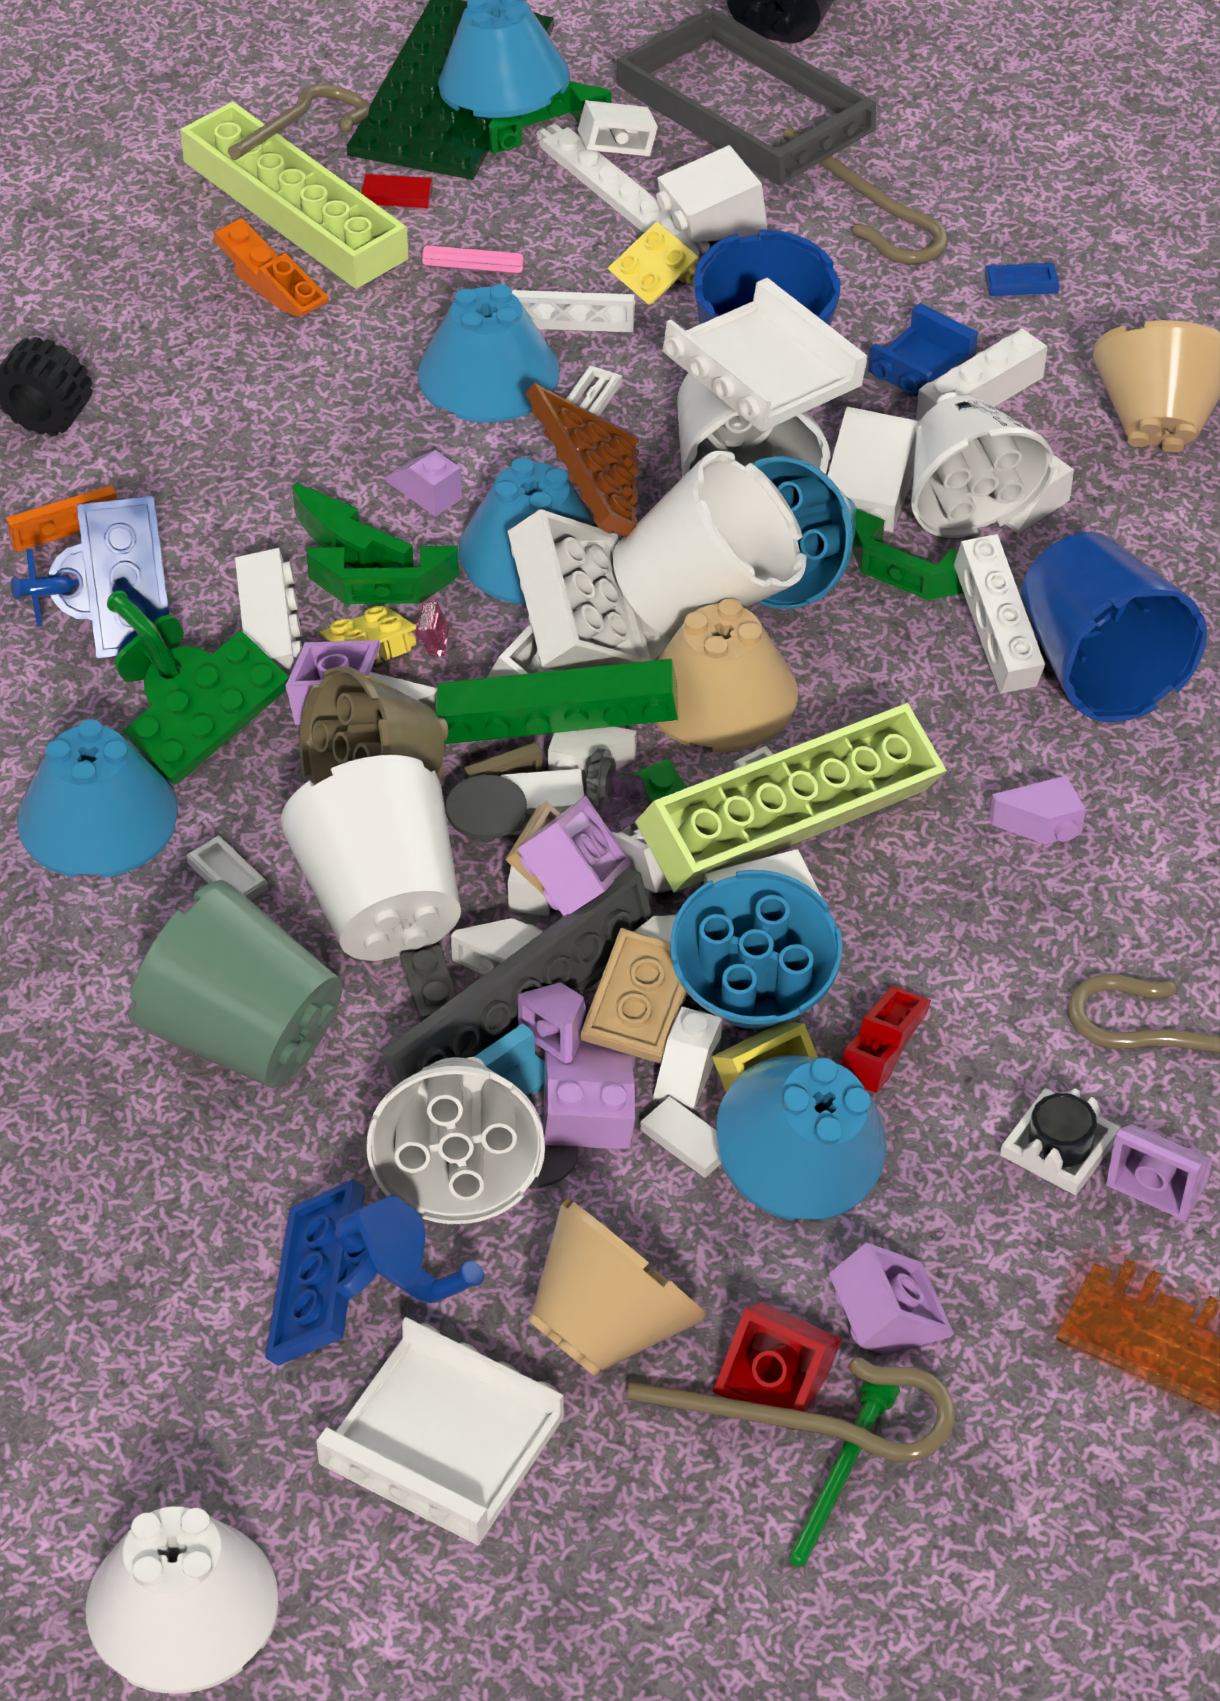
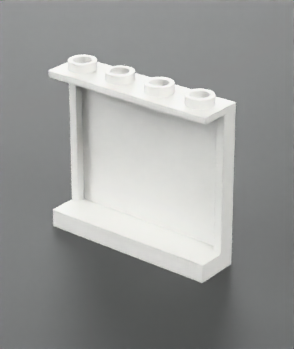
[662,278,868,432]
[316,1317,564,1546]

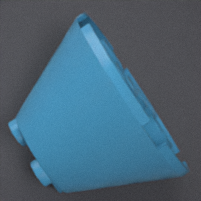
[438,0,570,118]
[417,284,559,422]
[752,456,856,609]
[459,457,600,604]
[17,719,178,878]
[670,870,842,1031]
[715,1055,886,1221]

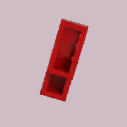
[841,985,931,1093]

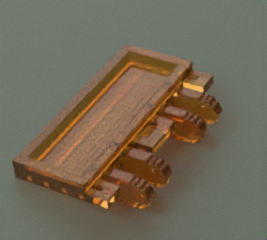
[1056,1259,1220,1416]

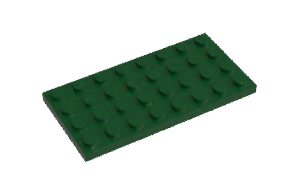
[347,0,554,180]

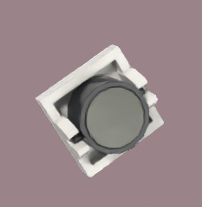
[1000,1088,1121,1196]

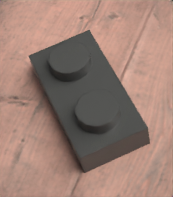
[400,945,457,1022]

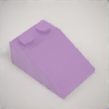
[517,796,632,916]
[543,1041,635,1148]

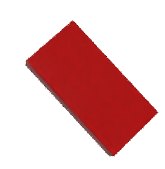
[361,174,433,208]

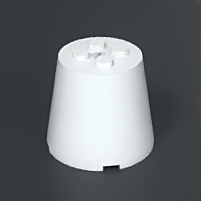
[677,373,830,478]
[613,451,806,637]
[281,755,461,961]

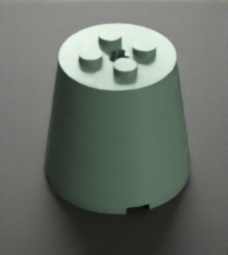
[128,880,343,1088]

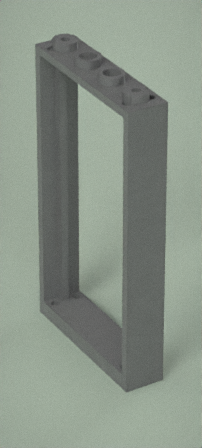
[617,7,876,186]

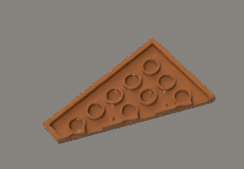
[525,383,639,538]

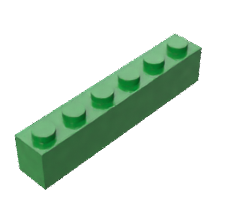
[436,659,678,744]

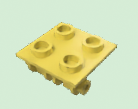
[607,221,700,305]
[319,606,417,665]

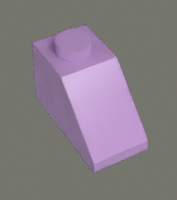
[385,450,462,517]
[989,775,1086,844]
[518,982,586,1063]

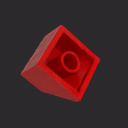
[712,1301,842,1430]

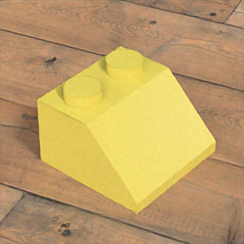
[712,1021,818,1092]

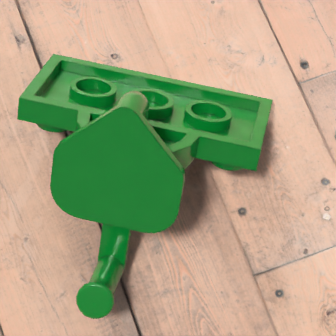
[107,590,289,785]

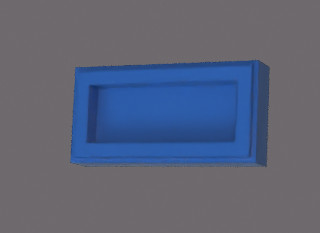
[985,263,1059,296]

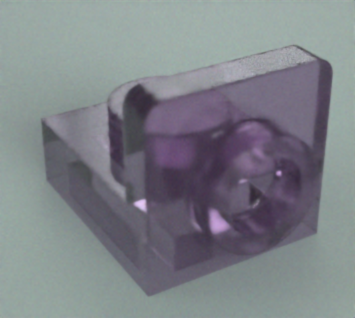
[595,772,649,833]

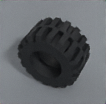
[0,337,93,436]

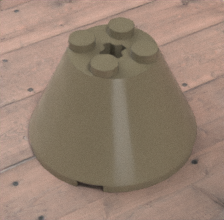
[300,667,448,785]

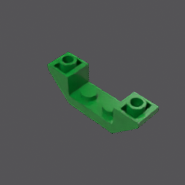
[489,81,611,154]
[852,509,964,600]
[307,545,459,605]

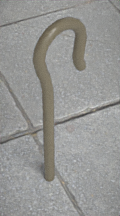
[228,84,369,160]
[783,127,948,265]
[1068,974,1220,1053]
[627,1357,955,1462]

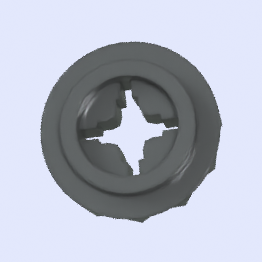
[585,748,616,813]

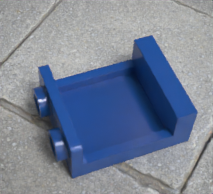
[868,303,978,397]

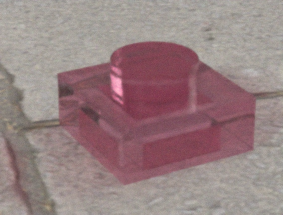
[415,602,449,657]

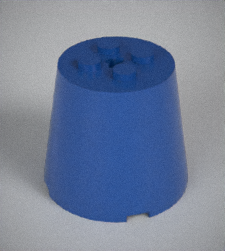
[694,229,841,326]
[1021,532,1207,722]

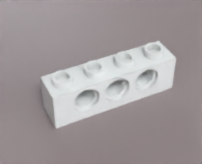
[954,534,1045,694]

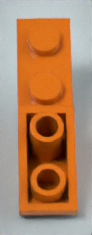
[214,218,329,317]

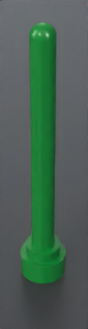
[789,1381,900,1567]

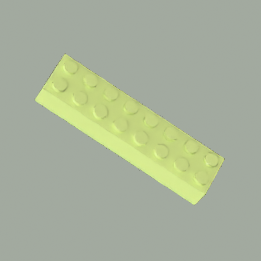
[180,101,409,289]
[635,703,947,893]

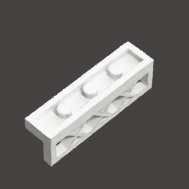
[512,290,635,332]

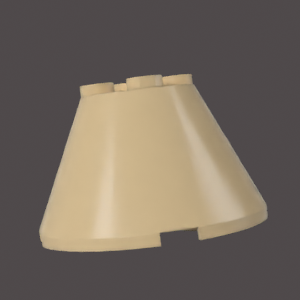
[1093,320,1220,452]
[654,598,798,752]
[527,1197,707,1376]

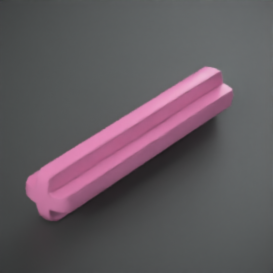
[422,245,524,274]

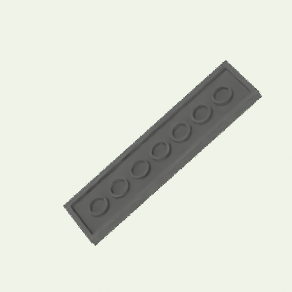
[381,868,653,1088]

